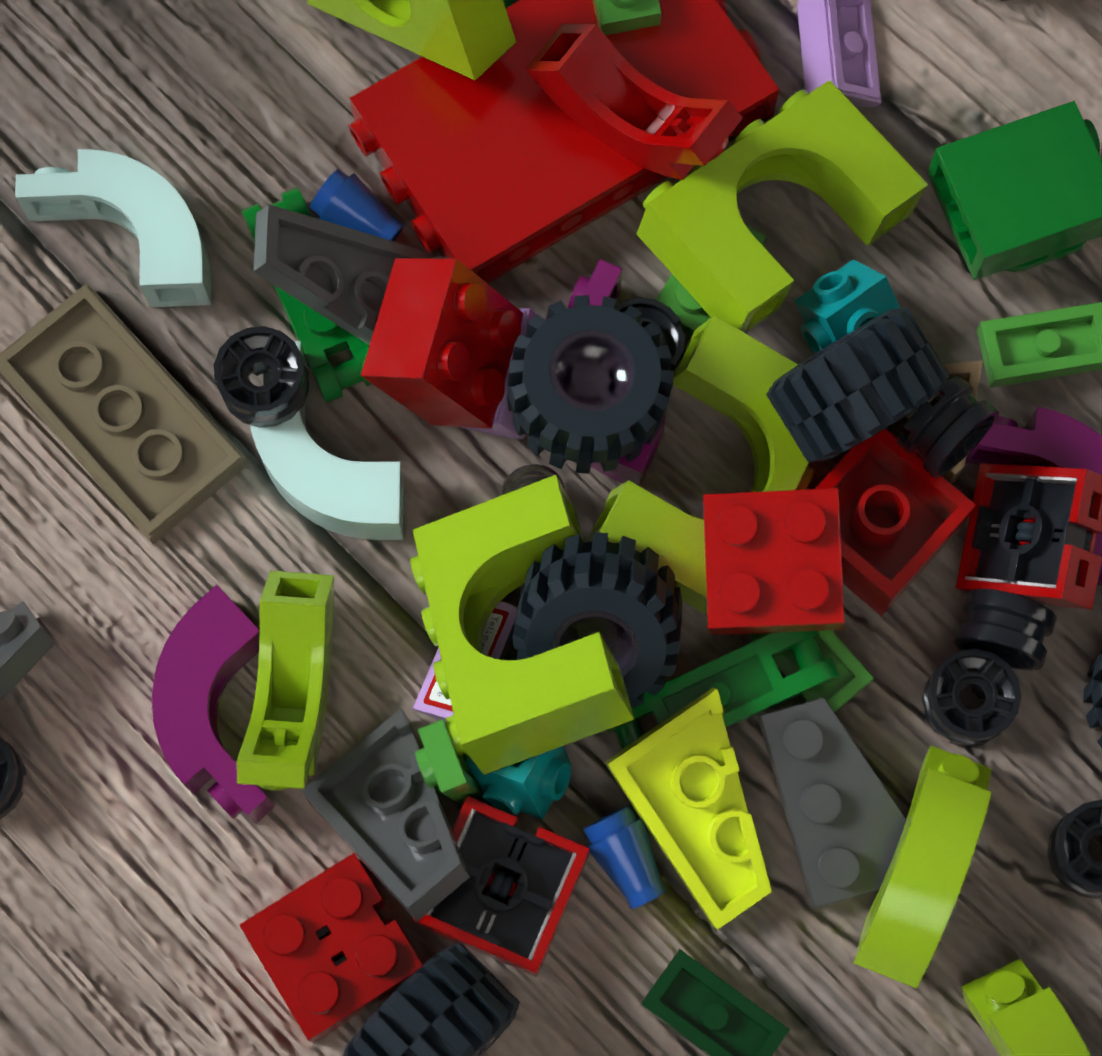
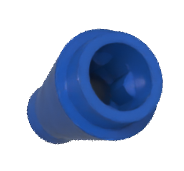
[310,169,404,242]
[583,805,666,909]

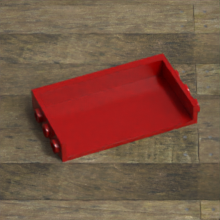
[348,0,779,284]

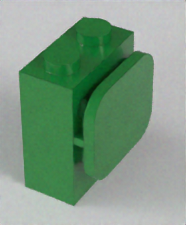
[927,100,1102,281]

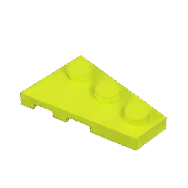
[604,687,772,930]

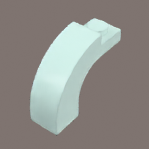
[15,149,211,308]
[250,341,404,540]

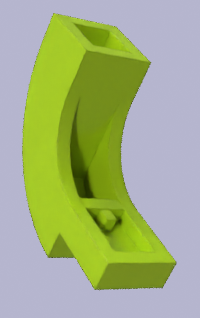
[237,571,334,791]
[853,745,992,989]
[961,959,1091,1056]

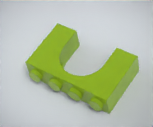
[306,0,516,80]
[636,80,928,333]
[585,315,814,615]
[410,475,634,775]

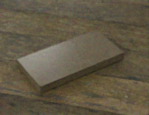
[0,283,249,545]

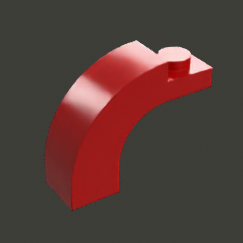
[525,24,743,180]

